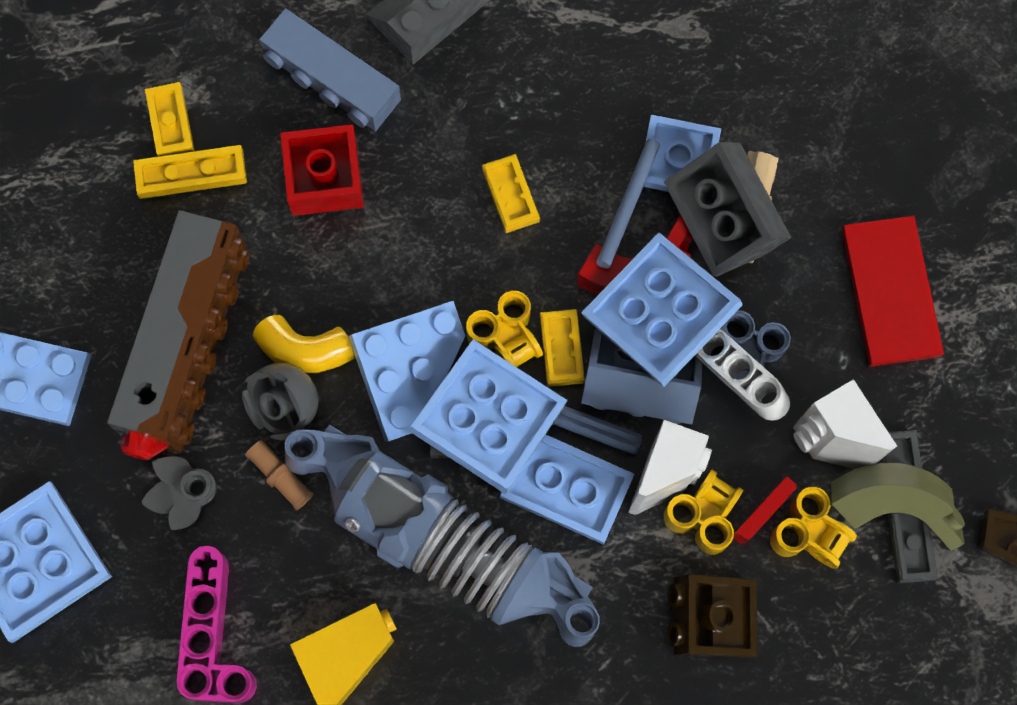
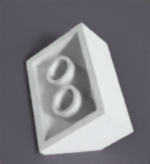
[793,379,897,469]
[629,420,712,515]

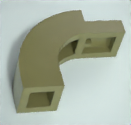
[831,463,965,551]

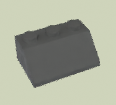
[366,0,490,65]
[664,142,791,277]

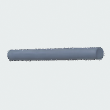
[596,139,660,269]

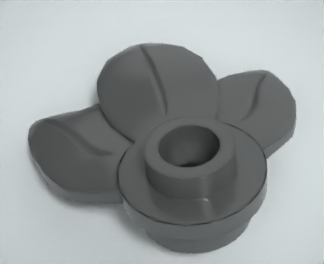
[142,456,217,530]

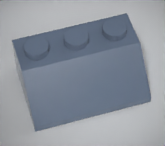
[581,329,702,425]

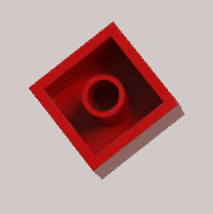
[280,124,364,216]

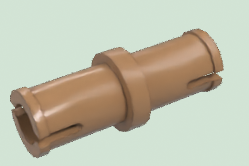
[245,439,314,510]

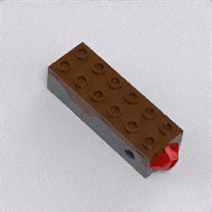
[107,210,250,460]

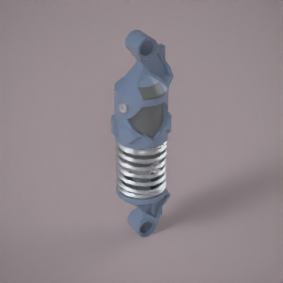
[285,425,600,647]

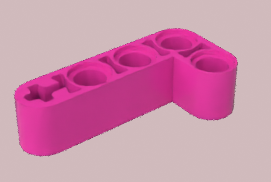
[177,546,257,703]

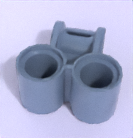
[719,310,791,381]

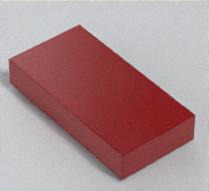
[733,476,797,545]

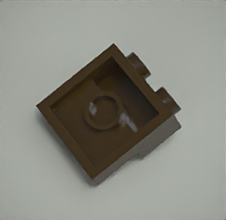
[667,574,758,658]

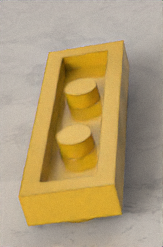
[133,145,247,199]

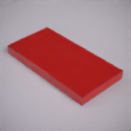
[841,216,944,367]

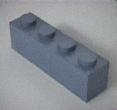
[259,8,401,132]

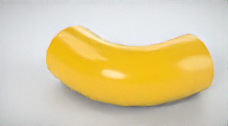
[252,315,355,373]

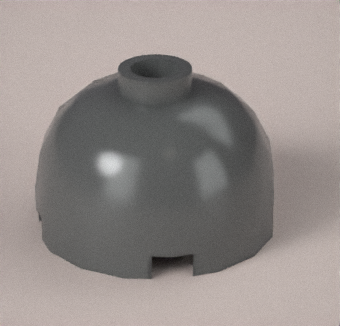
[242,363,319,440]

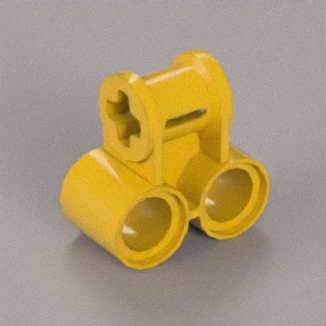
[466,291,543,367]
[664,470,744,555]
[770,487,857,569]

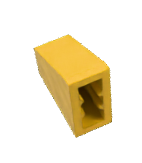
[290,603,397,705]

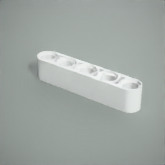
[694,329,790,421]

